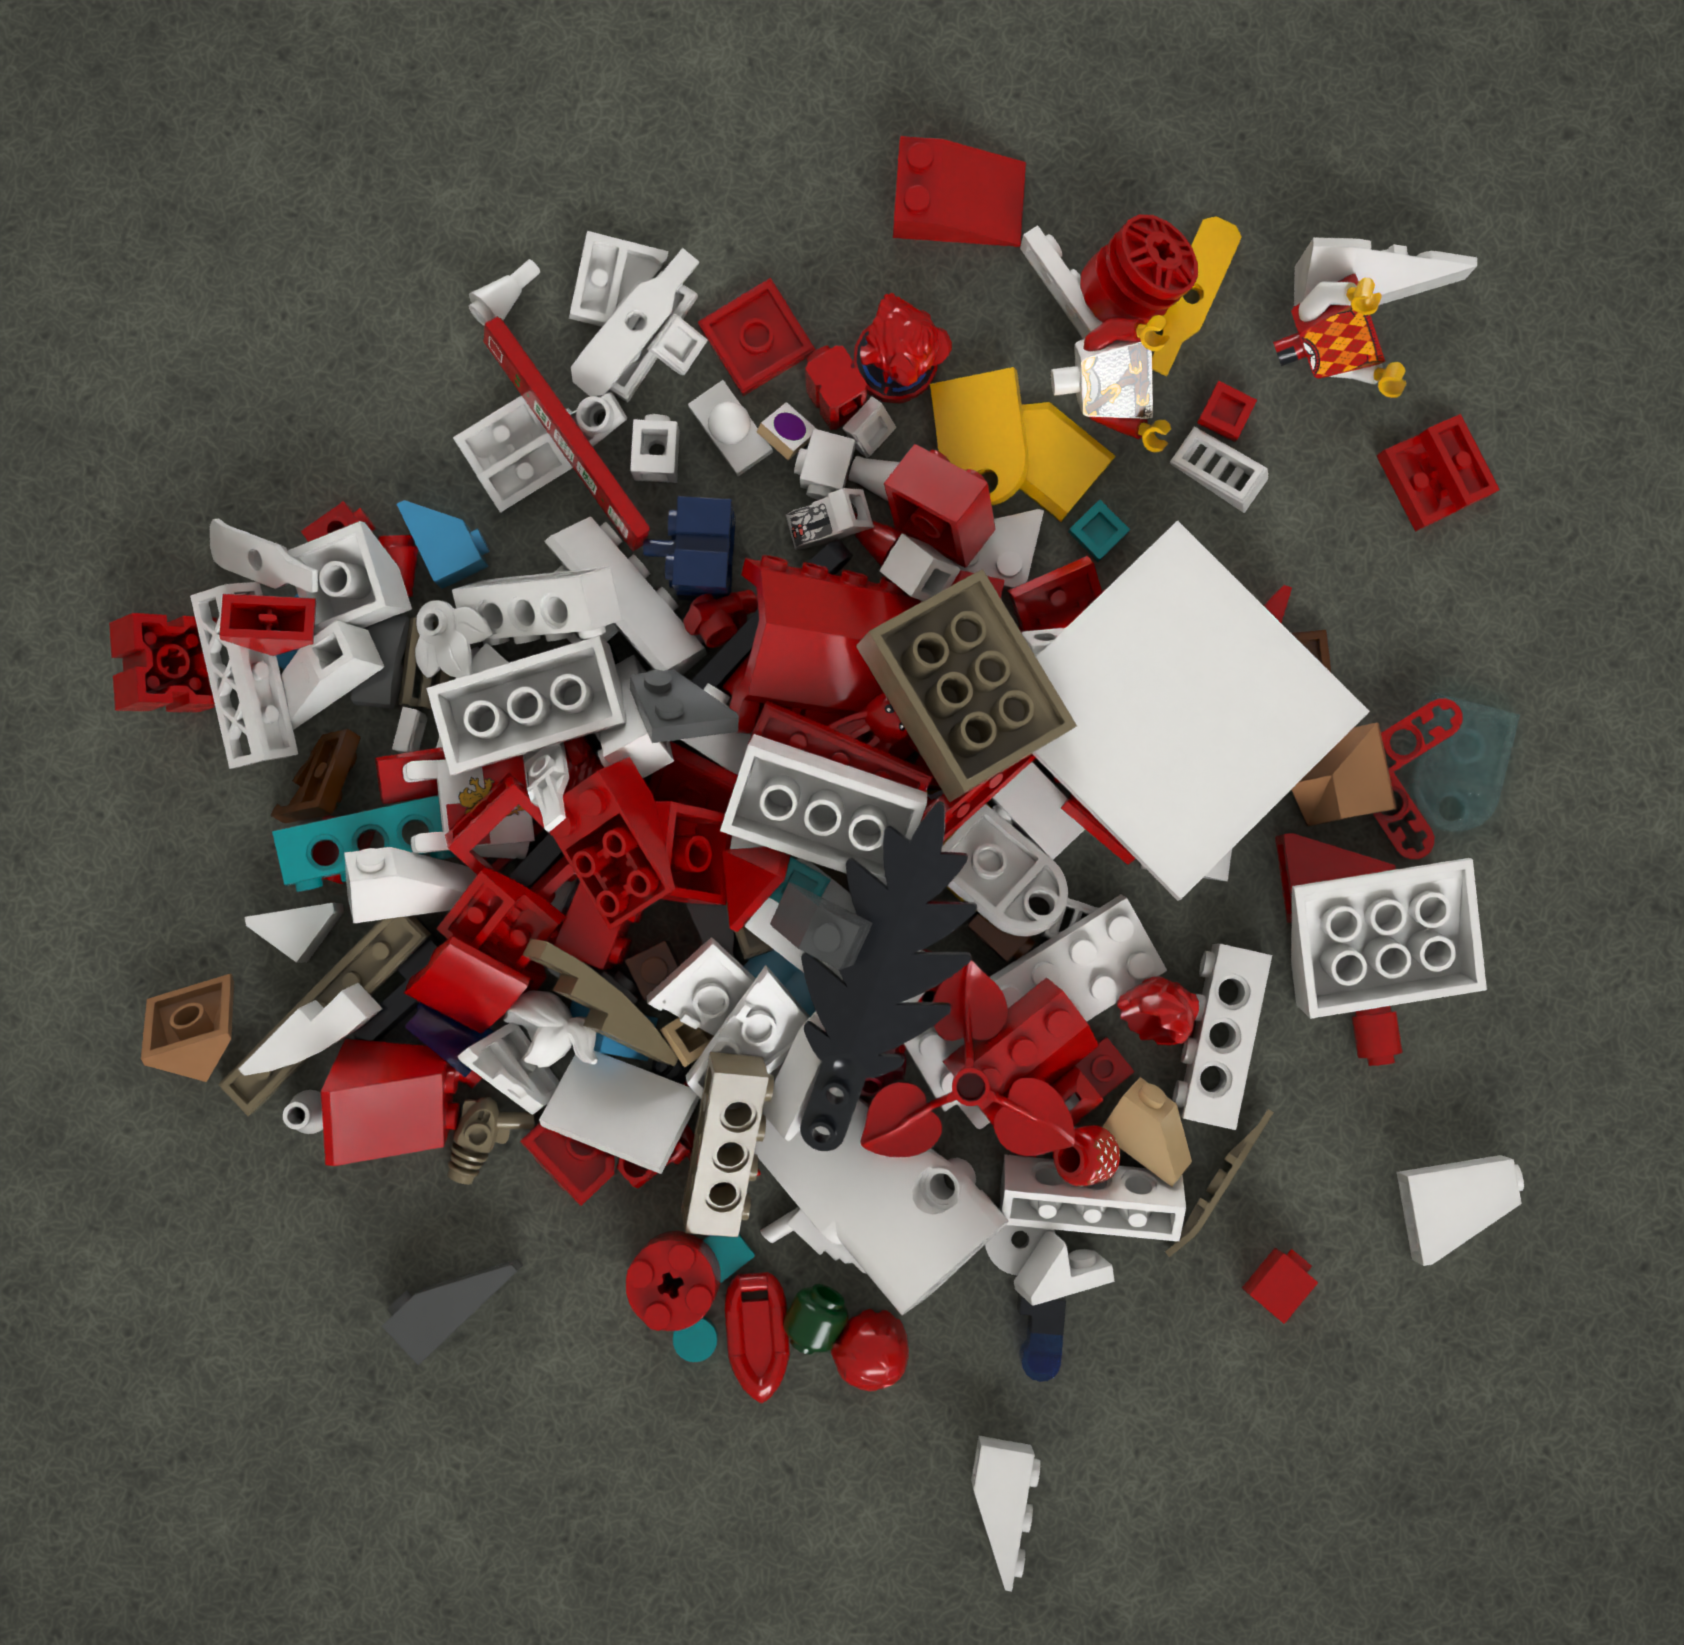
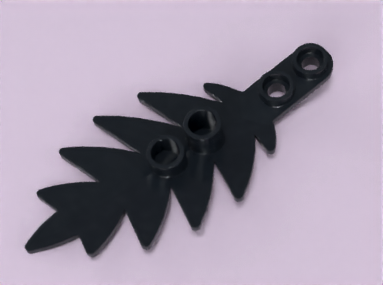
[800,801,977,1151]

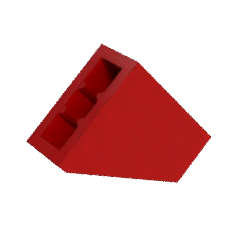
[1275,833,1396,923]

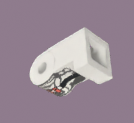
[786,488,874,550]

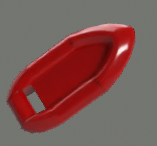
[724,1272,790,1403]

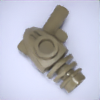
[447,1097,534,1185]

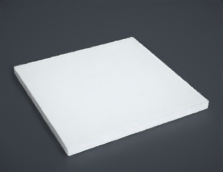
[1032,520,1370,901]

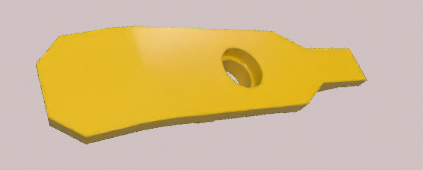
[1152,216,1242,376]

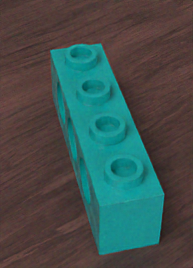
[272,795,456,892]

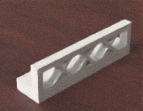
[190,582,298,769]

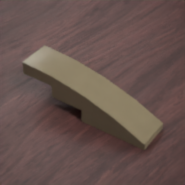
[523,938,678,1066]

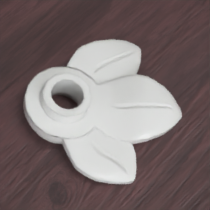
[415,600,492,678]

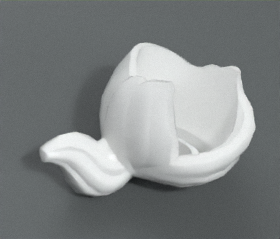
[503,990,598,1067]

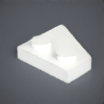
[457,1023,559,1115]

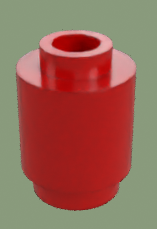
[1351,1006,1403,1066]

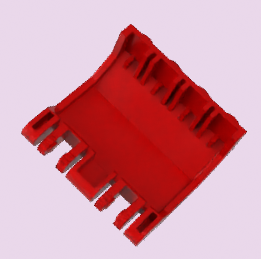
[729,555,920,743]

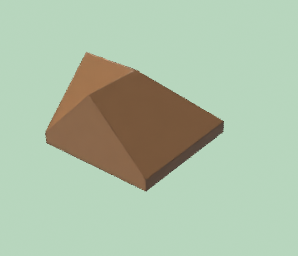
[1291,723,1396,826]
[141,974,234,1082]

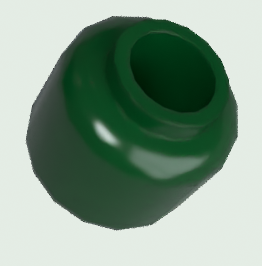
[783,1284,849,1355]

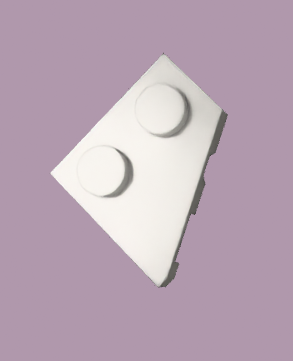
[569,231,669,327]
[947,509,1044,590]

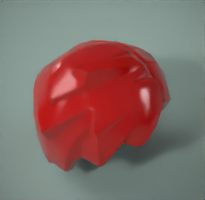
[1116,976,1199,1045]
[831,1309,909,1392]

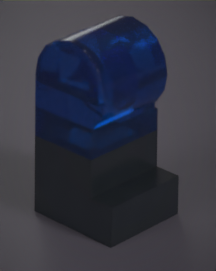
[1017,1293,1066,1382]

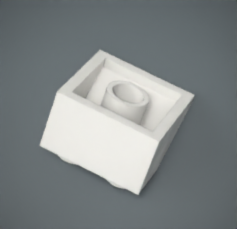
[287,521,412,636]

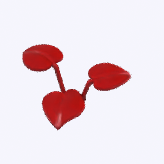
[860,961,1075,1157]

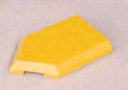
[1019,402,1116,522]

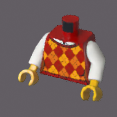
[1273,273,1407,398]

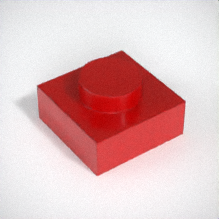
[1197,381,1257,442]

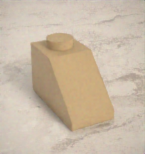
[1103,1077,1192,1187]

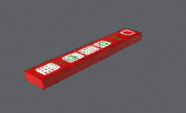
[483,316,650,552]

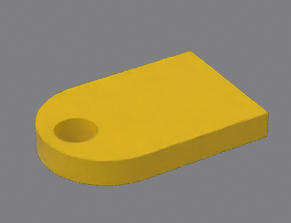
[930,367,1029,506]

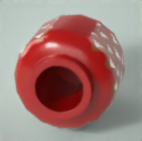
[1053,1125,1120,1187]

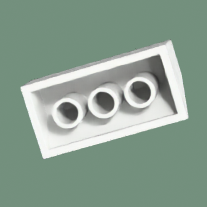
[545,516,707,675]
[426,636,625,776]

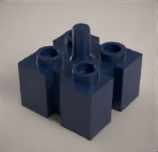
[643,496,736,601]

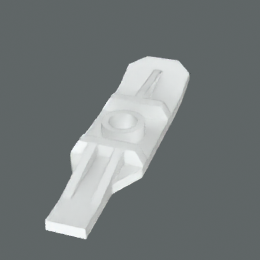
[571,248,699,397]
[210,519,318,593]
[524,742,569,832]

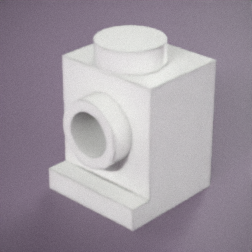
[630,414,680,483]

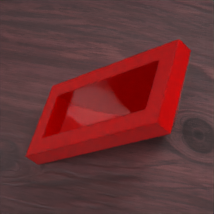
[722,847,791,932]

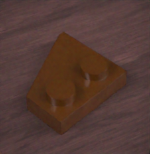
[271,729,361,823]

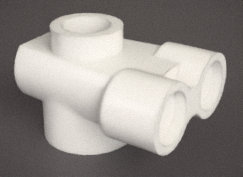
[566,392,627,448]

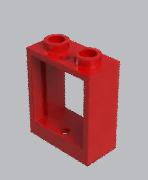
[445,772,578,904]

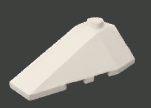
[1294,237,1477,306]

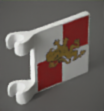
[403,754,535,854]

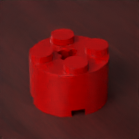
[626,1230,721,1331]

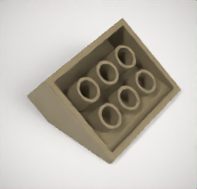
[856,569,1077,802]

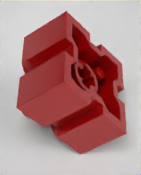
[109,613,217,712]

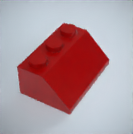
[942,977,1099,1127]

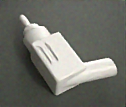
[760,1207,866,1273]

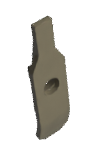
[1165,1109,1274,1257]

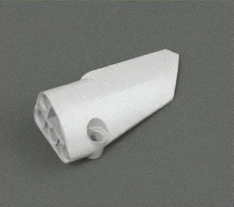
[727,1066,1009,1315]

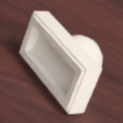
[688,380,773,476]

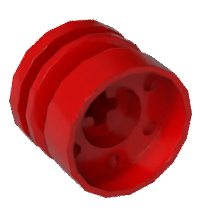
[1080,214,1198,324]

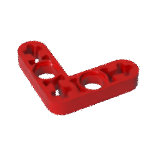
[1373,698,1463,859]

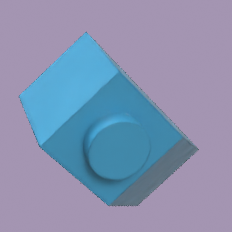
[397,500,490,589]

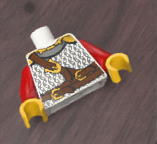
[1051,315,1171,452]

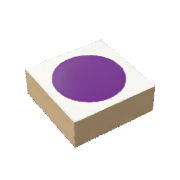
[756,402,816,460]

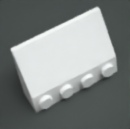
[1291,858,1487,1019]

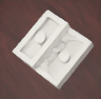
[453,396,573,513]

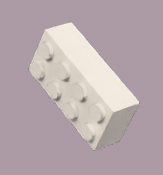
[720,734,927,886]

